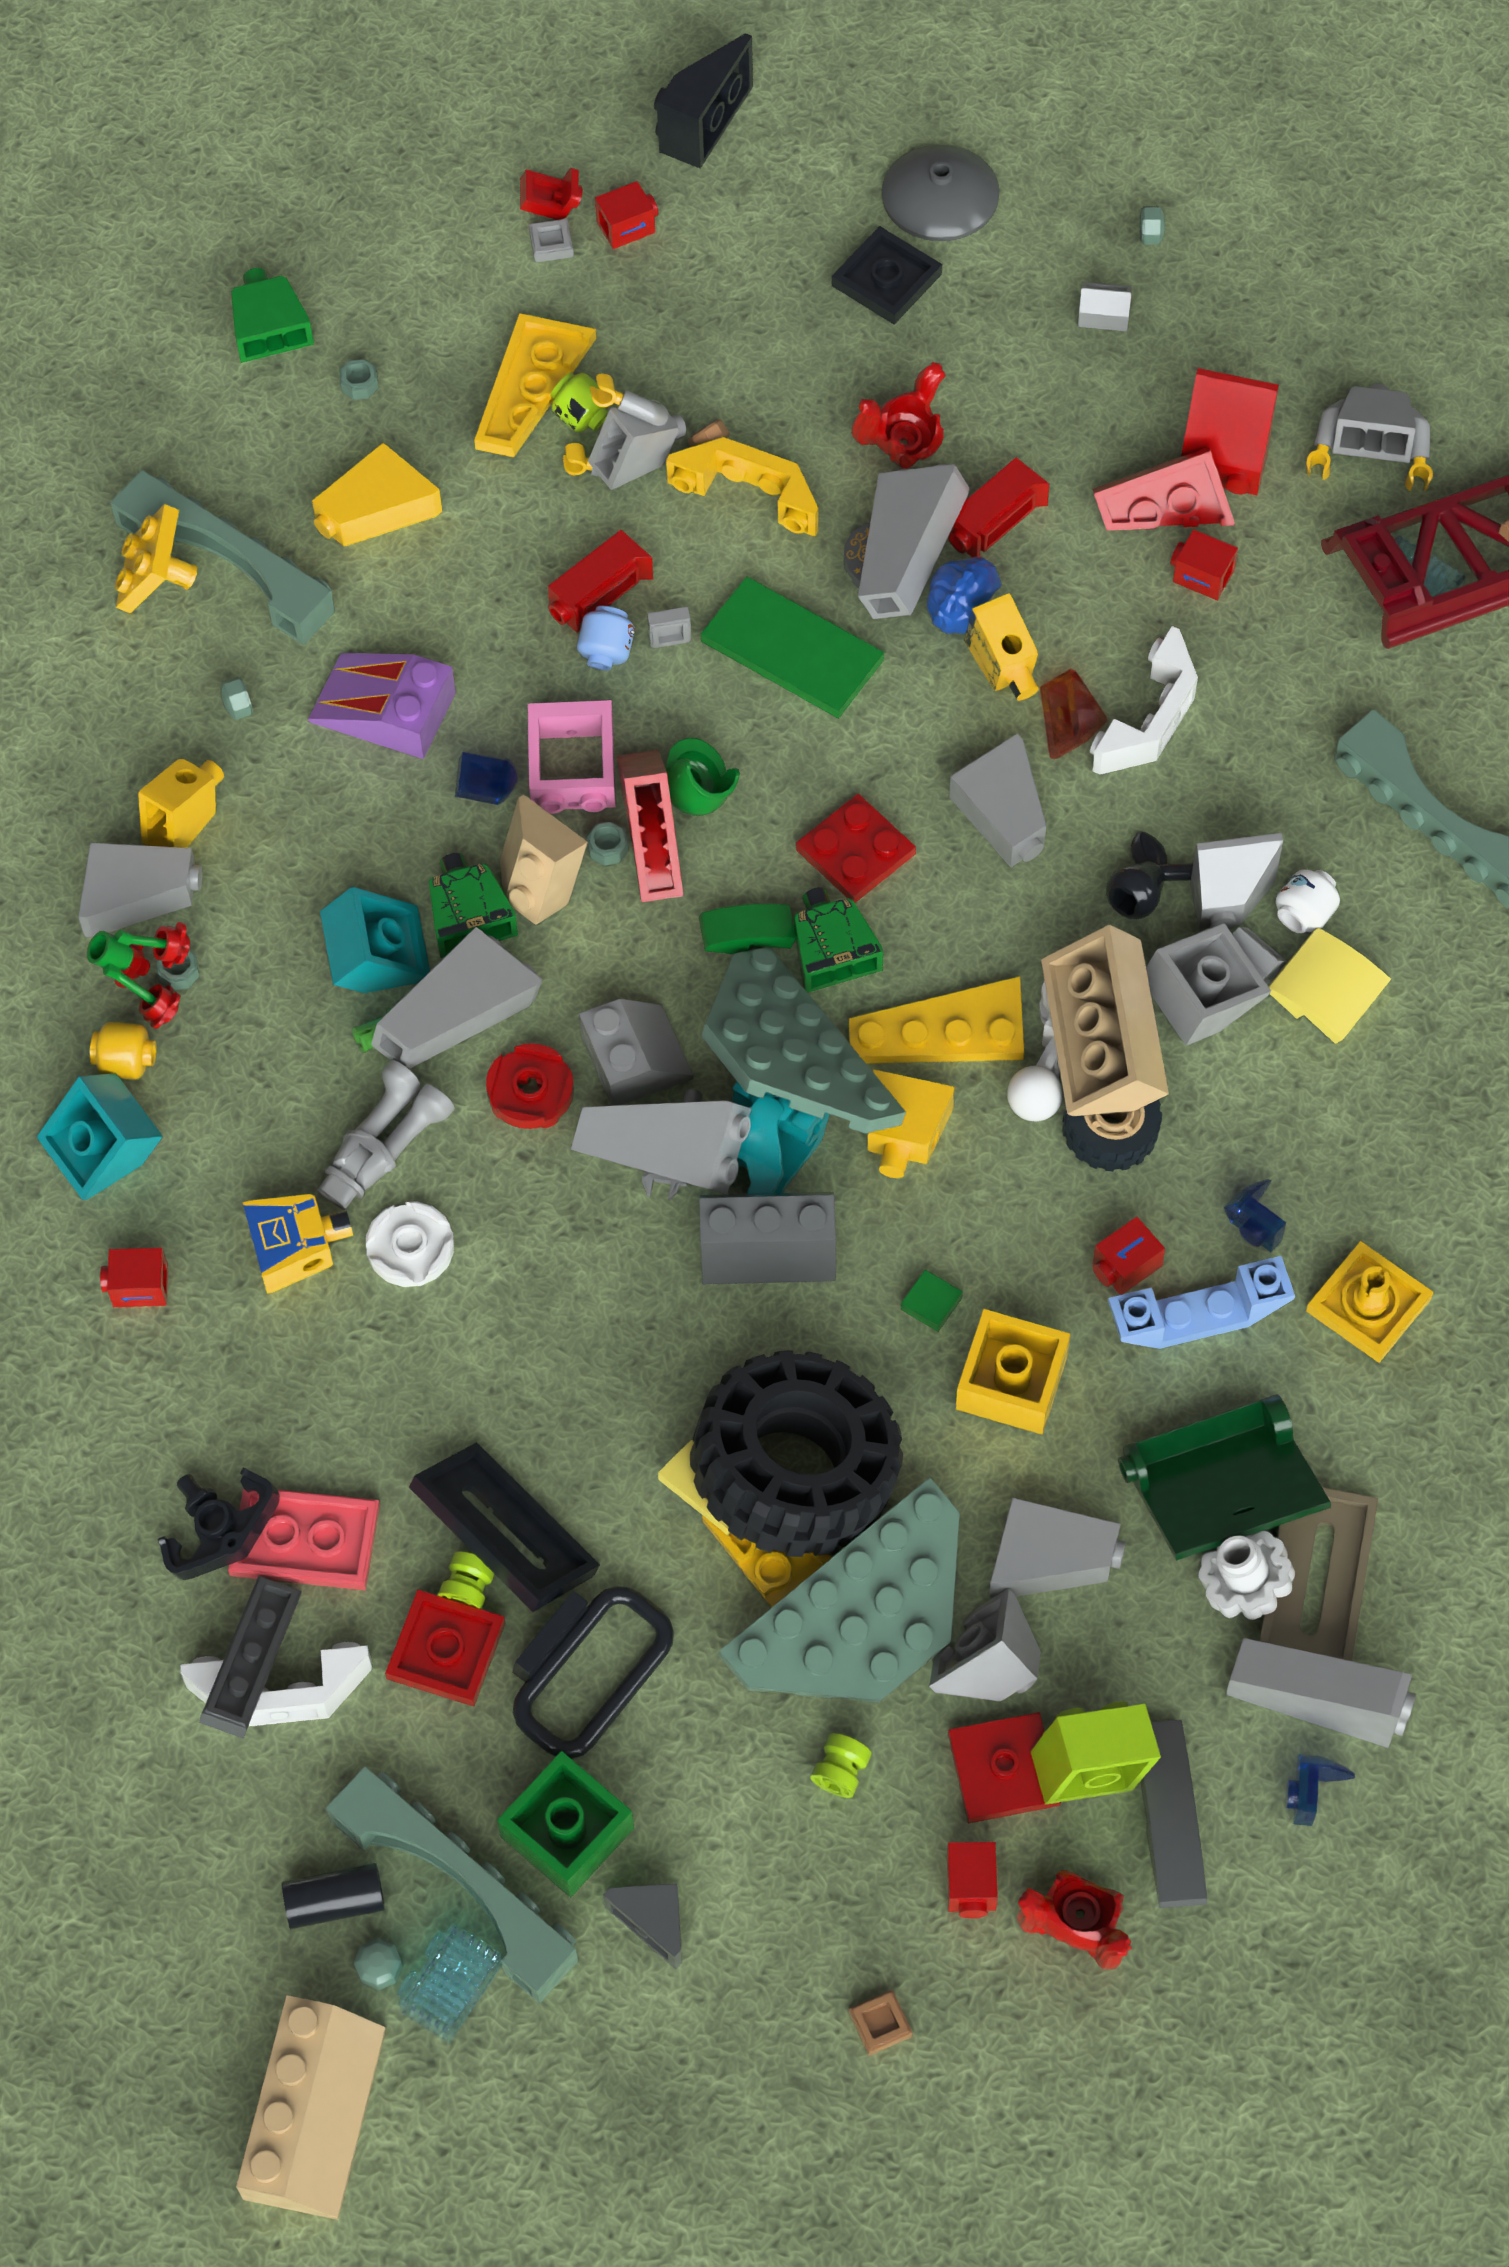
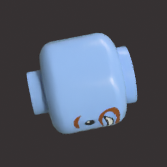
[577,606,635,671]

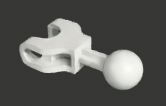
[1007,981,1063,1122]

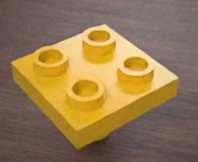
[115,504,198,613]
[1306,1241,1434,1363]

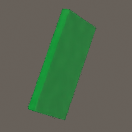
[701,576,884,719]

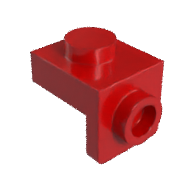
[520,167,583,220]

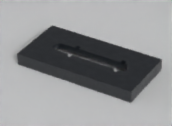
[409,1442,600,1612]

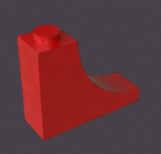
[617,750,684,902]

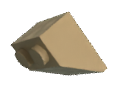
[500,794,588,925]

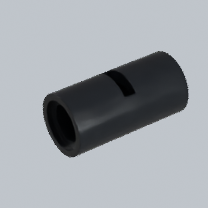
[282,1863,385,1929]

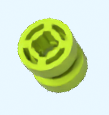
[437,1551,495,1609]
[810,1733,872,1798]

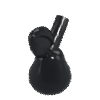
[1106,831,1193,919]

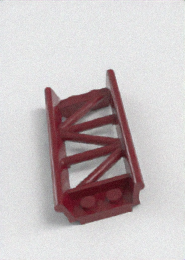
[1321,474,1509,649]

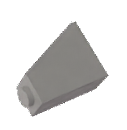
[949,733,1046,867]
[78,843,203,937]
[989,1498,1126,1598]

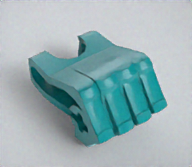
[732,1082,830,1194]

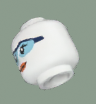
[1276,869,1340,933]

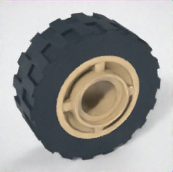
[1062,1099,1162,1172]

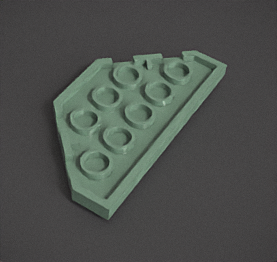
[701,947,906,1134]
[718,1477,960,1703]

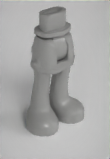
[317,1060,455,1210]

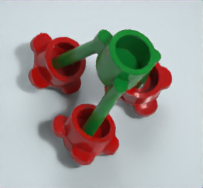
[87,922,190,1029]

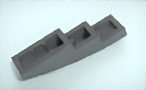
[1141,1720,1207,1908]

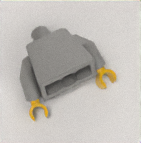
[563,373,686,490]
[1306,384,1433,491]

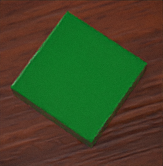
[901,1270,963,1332]

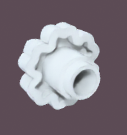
[1198,1530,1295,1620]

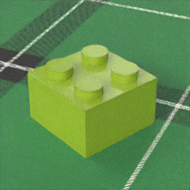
[1030,1701,1161,1805]

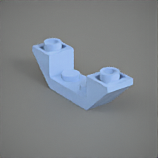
[1108,1256,1295,1349]

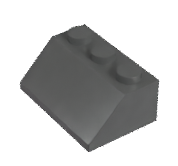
[699,1192,836,1285]

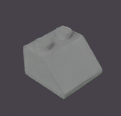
[1146,923,1271,1046]
[579,999,693,1106]

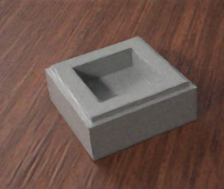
[529,219,574,262]
[647,607,691,648]

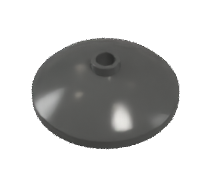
[882,145,999,241]

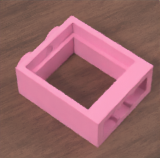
[528,700,616,814]

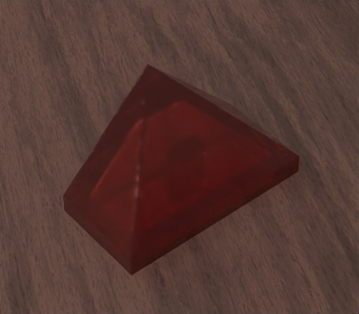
[1040,669,1107,759]

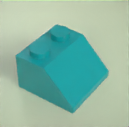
[320,887,430,993]
[37,1074,163,1200]

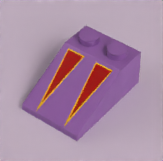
[308,653,456,759]

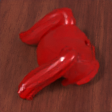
[851,362,946,469]
[1017,1869,1132,1970]

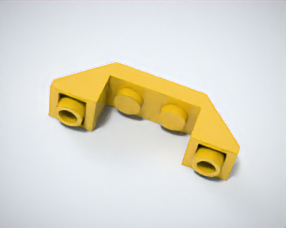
[666,437,819,536]

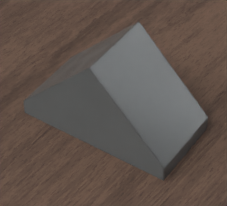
[603,1884,682,1969]

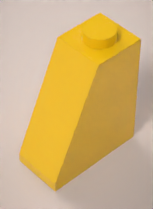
[312,443,442,546]

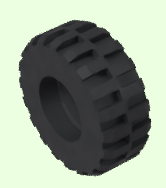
[690,1350,903,1557]

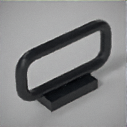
[512,1586,674,1759]

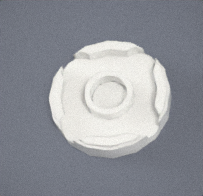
[366,1201,454,1287]

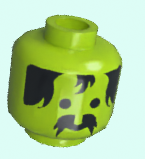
[550,372,608,433]

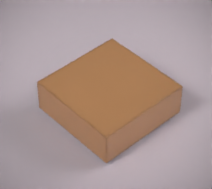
[848,1989,913,2056]

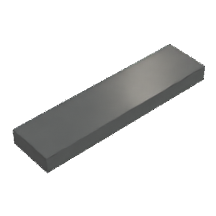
[199,1576,302,1739]

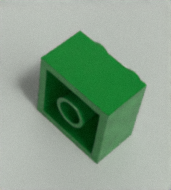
[497,1751,635,1898]

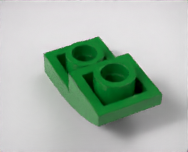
[699,904,796,954]

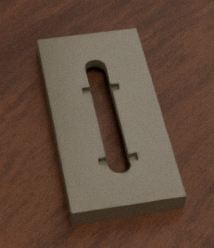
[1259,1487,1378,1661]

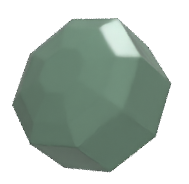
[1140,206,1165,245]
[339,359,379,400]
[220,676,253,720]
[586,821,629,866]
[156,950,199,991]
[353,1938,403,1990]

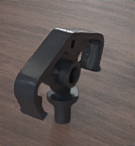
[158,1467,280,1580]

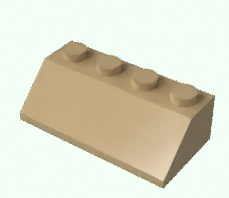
[1041,925,1169,1116]
[236,1995,386,2220]

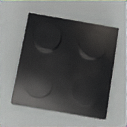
[832,226,943,325]

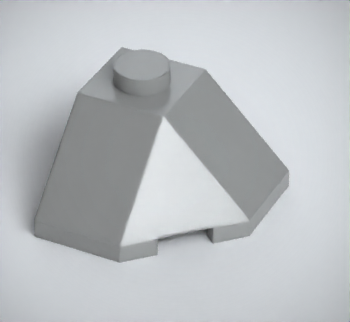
[929,1588,1041,1701]

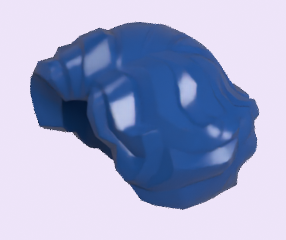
[927,557,1002,634]

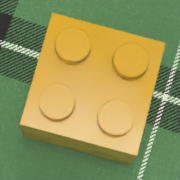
[956,1309,1071,1435]

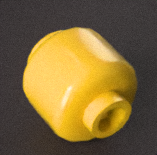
[90,1022,157,1080]

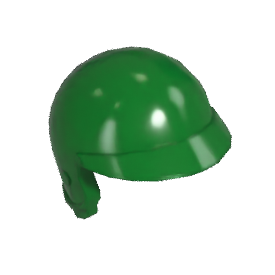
[665,738,740,816]

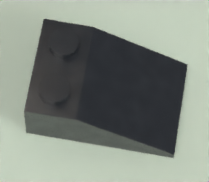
[654,33,753,169]

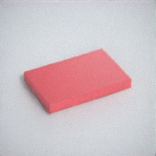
[228,1488,380,1590]

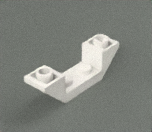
[1090,626,1198,775]
[180,1642,372,1726]

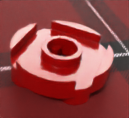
[486,1043,574,1129]

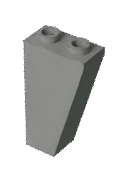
[858,464,969,619]
[371,927,543,1069]
[570,1101,751,1194]
[1226,1638,1416,1748]

